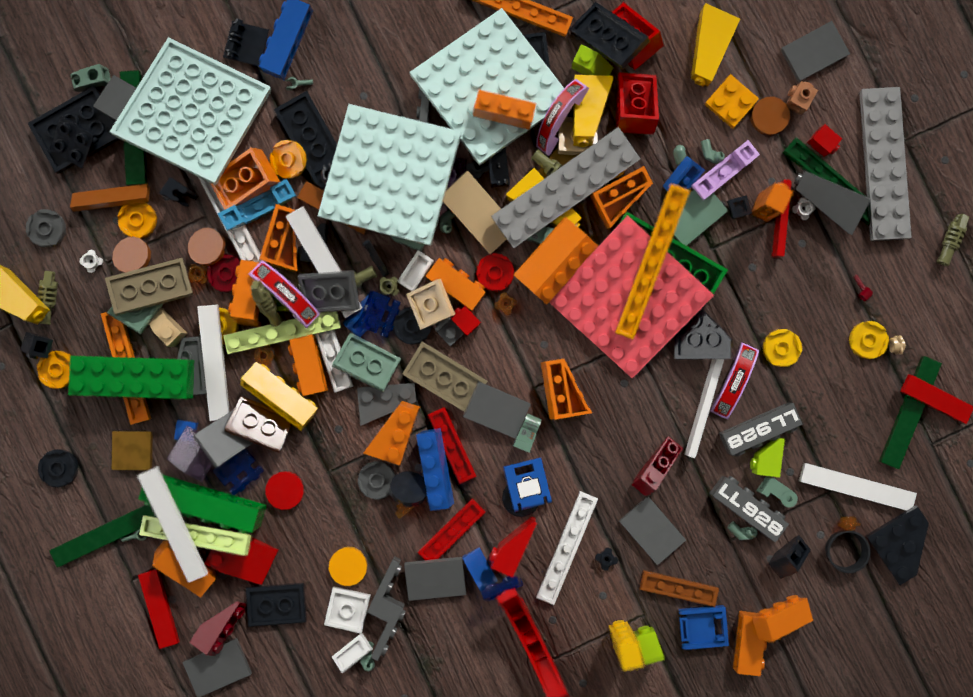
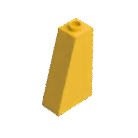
[691,3,740,86]
[573,75,613,147]
[506,168,581,227]
[0,265,50,325]

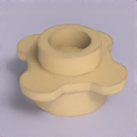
[889,335,905,355]

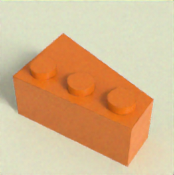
[589,166,653,229]
[258,204,297,273]
[228,260,262,327]
[541,359,592,420]
[364,401,420,465]
[152,540,216,598]

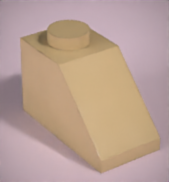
[149,307,188,347]

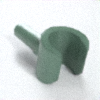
[285,77,313,91]
[121,529,148,542]

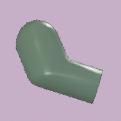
[700,139,725,164]
[673,145,686,166]
[439,209,455,234]
[727,521,757,540]
[360,641,375,672]

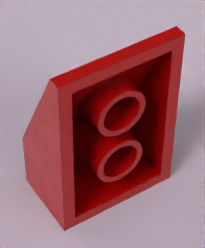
[612,2,664,70]
[616,72,659,135]
[489,516,537,578]
[205,527,279,585]

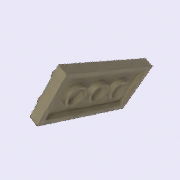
[105,258,193,316]
[403,342,488,412]

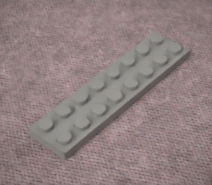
[859,87,912,241]
[491,127,640,248]

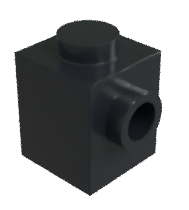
[20,332,53,359]

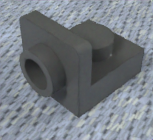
[435,317,464,347]

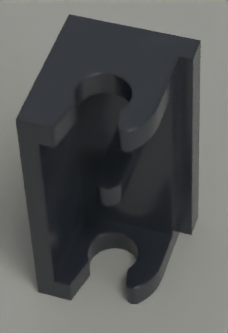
[488,147,510,188]
[159,177,198,207]

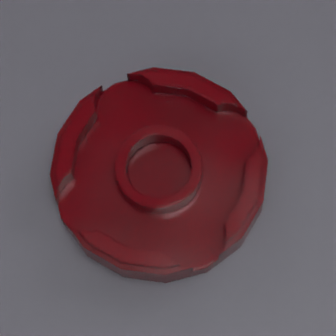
[207,255,240,293]

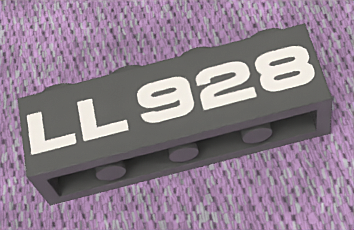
[718,402,803,457]
[709,475,789,543]

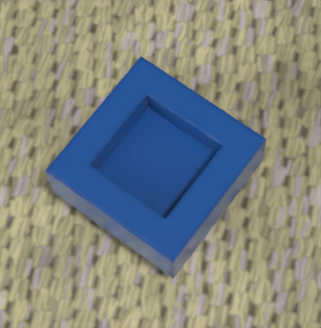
[174,420,198,442]

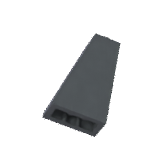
[794,170,871,235]

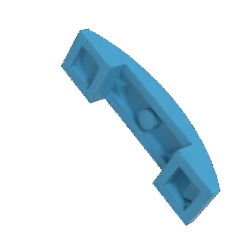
[218,179,296,231]

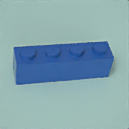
[259,0,313,80]
[416,428,454,511]

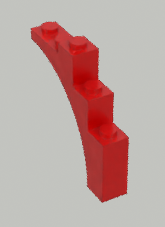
[497,588,570,697]

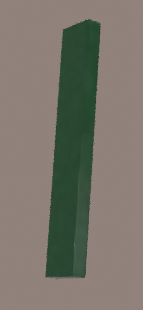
[120,70,147,186]
[782,137,870,226]
[879,356,942,469]
[49,505,157,568]

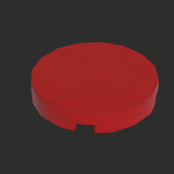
[476,253,514,292]
[265,471,304,510]

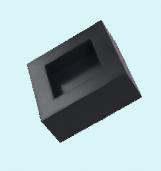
[727,195,752,219]

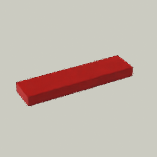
[772,179,792,258]
[900,374,973,424]
[428,407,477,484]
[418,498,486,560]
[138,569,180,649]

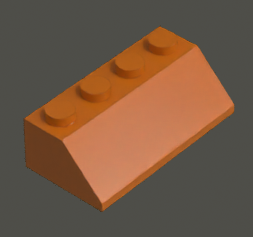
[514,217,598,304]

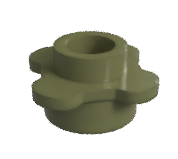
[380,277,399,296]

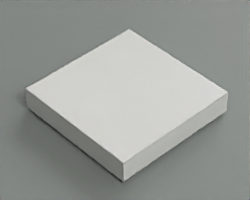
[324,586,371,634]

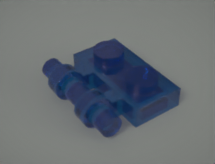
[357,290,401,337]
[213,449,264,495]
[481,576,524,602]

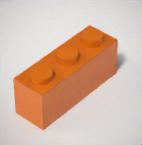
[473,89,536,130]
[751,183,793,222]
[426,258,486,311]
[288,334,328,396]
[752,595,813,642]
[733,611,767,676]

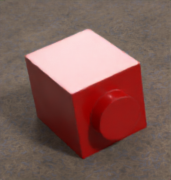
[807,124,842,157]
[451,306,481,336]

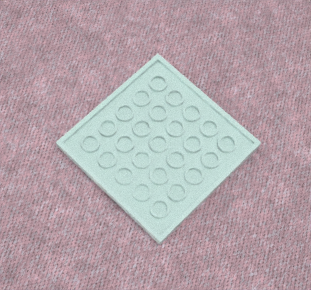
[410,8,564,166]
[110,37,271,185]
[318,104,462,246]

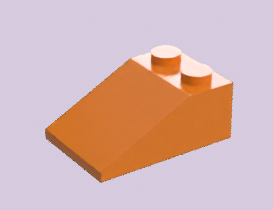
[209,148,280,210]

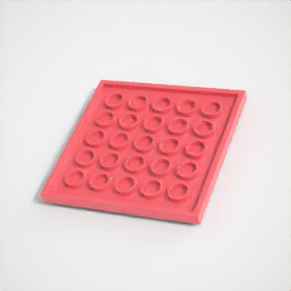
[549,215,714,378]

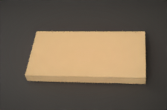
[443,171,506,254]

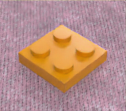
[704,74,759,129]

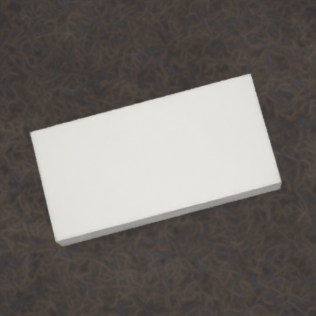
[398,250,434,292]
[332,633,373,673]

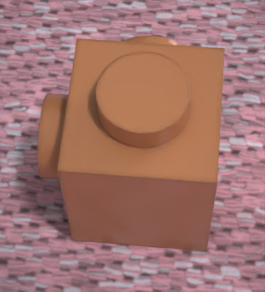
[786,81,818,115]

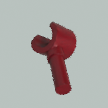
[853,275,873,302]

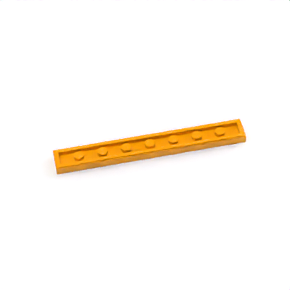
[615,184,690,340]

